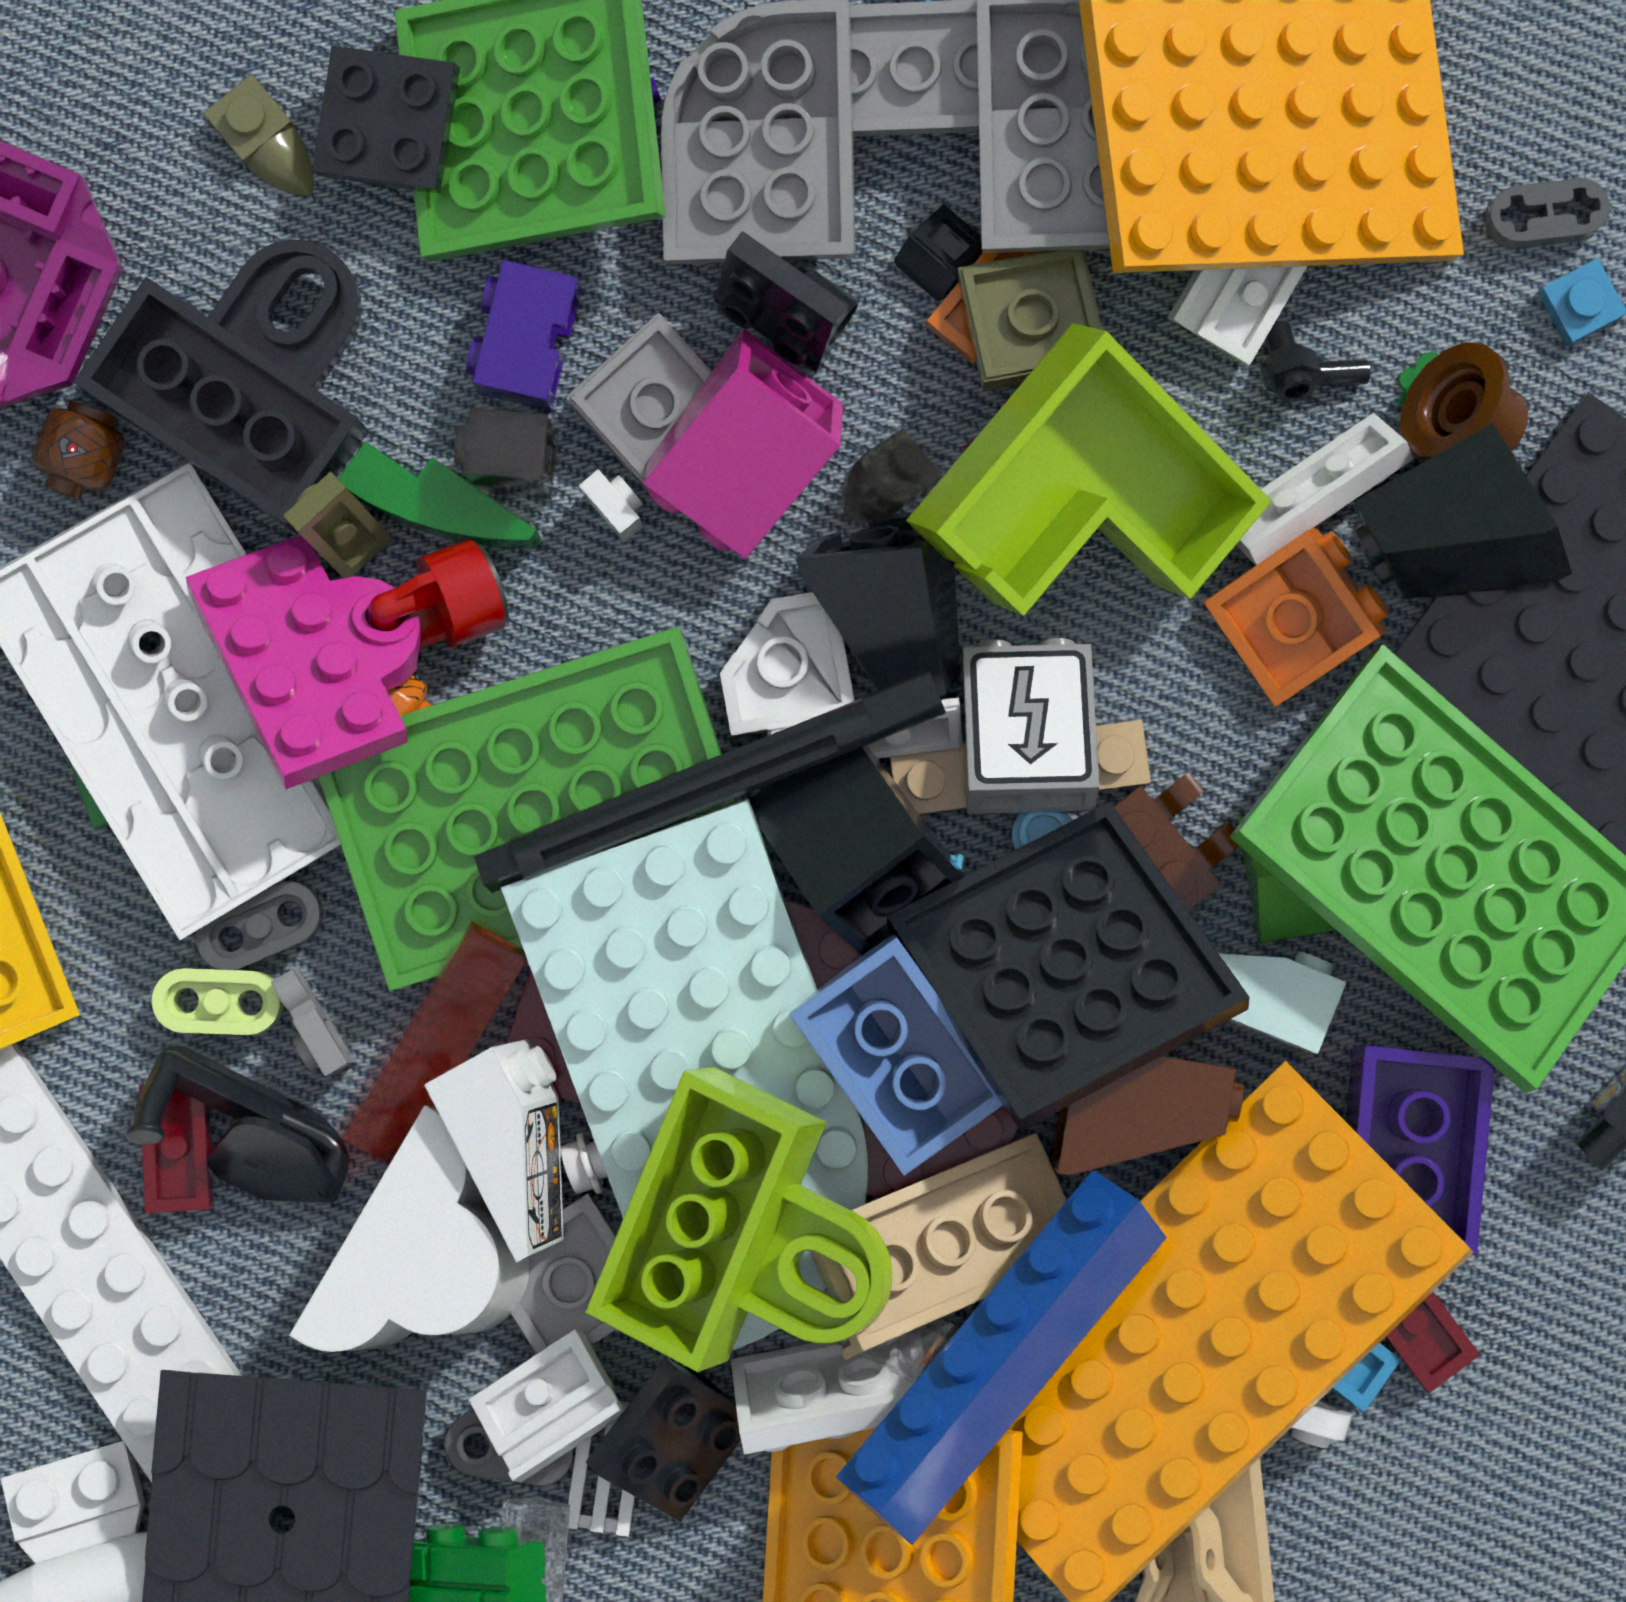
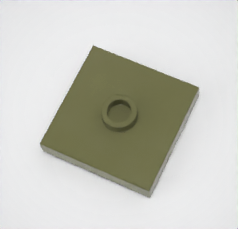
[957,250,1103,392]

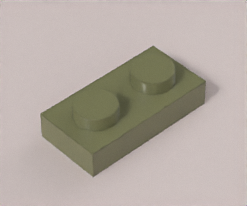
[283,471,393,578]

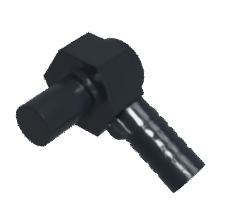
[1260,321,1370,402]

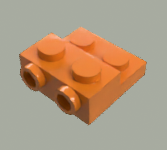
[1203,527,1389,707]

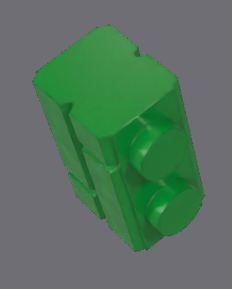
[409,1524,546,1602]

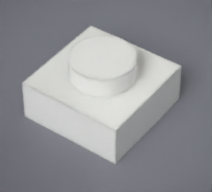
[579,469,643,542]

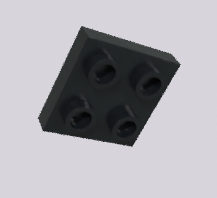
[312,46,460,194]
[714,231,859,373]
[586,1357,741,1522]

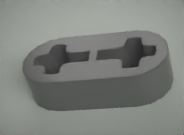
[1484,178,1610,249]

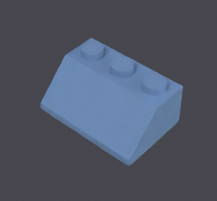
[789,935,1003,1176]

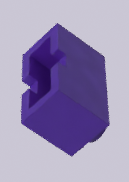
[466,260,582,412]

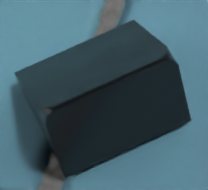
[894,204,983,301]

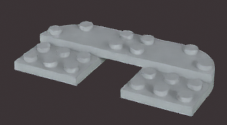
[661,0,1110,265]

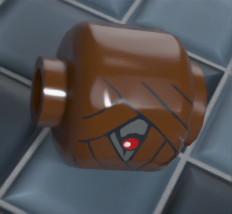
[31,401,126,500]

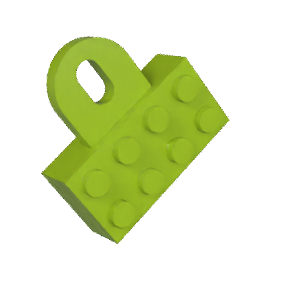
[585,1067,893,1372]

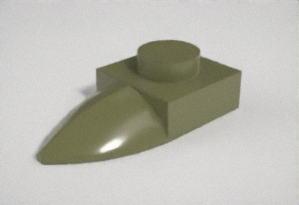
[203,74,313,197]

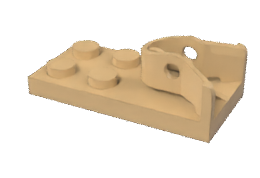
[807,1133,1067,1361]
[1135,1458,1275,1602]

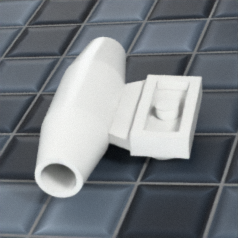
[0,1441,147,1602]

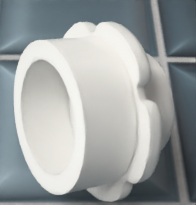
[561,1133,608,1194]

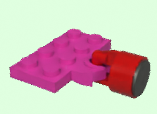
[185,535,509,790]

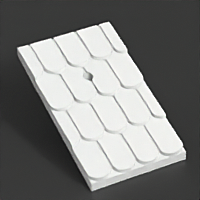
[0,461,341,940]

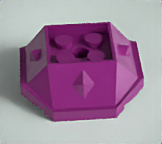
[0,141,124,408]

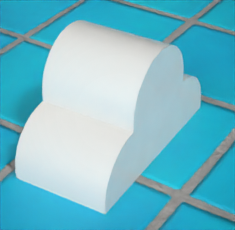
[289,1105,530,1352]

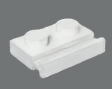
[1168,266,1307,365]
[468,1329,626,1482]

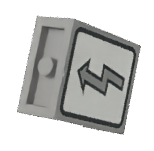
[961,638,1099,814]

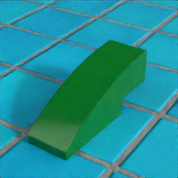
[338,441,542,549]

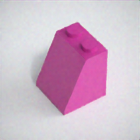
[643,328,843,559]

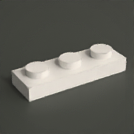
[1236,413,1414,565]

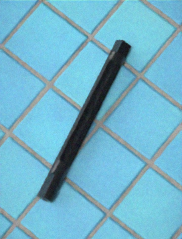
[474,671,947,893]

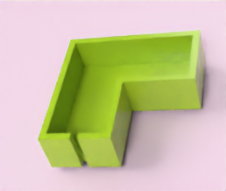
[906,323,1272,616]

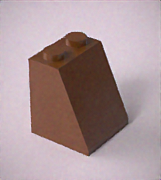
[1050,1056,1244,1175]

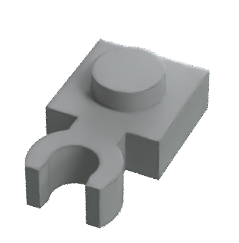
[271,969,356,1077]

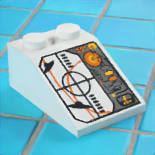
[424,1039,564,1263]

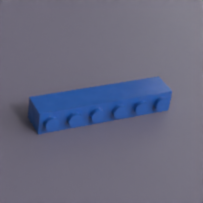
[836,1170,1167,1545]

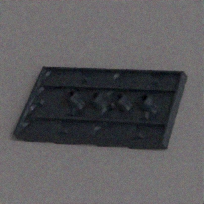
[142,1370,427,1602]

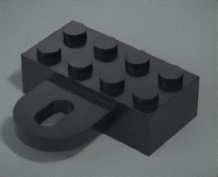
[73,240,369,535]

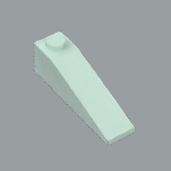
[1219,951,1346,1054]

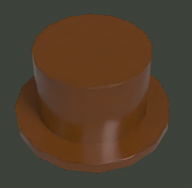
[1400,342,1529,460]

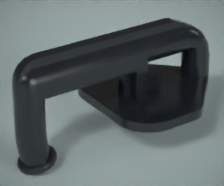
[125,1045,350,1203]

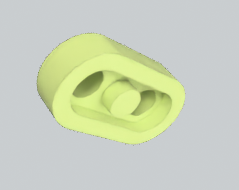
[152,969,284,1035]

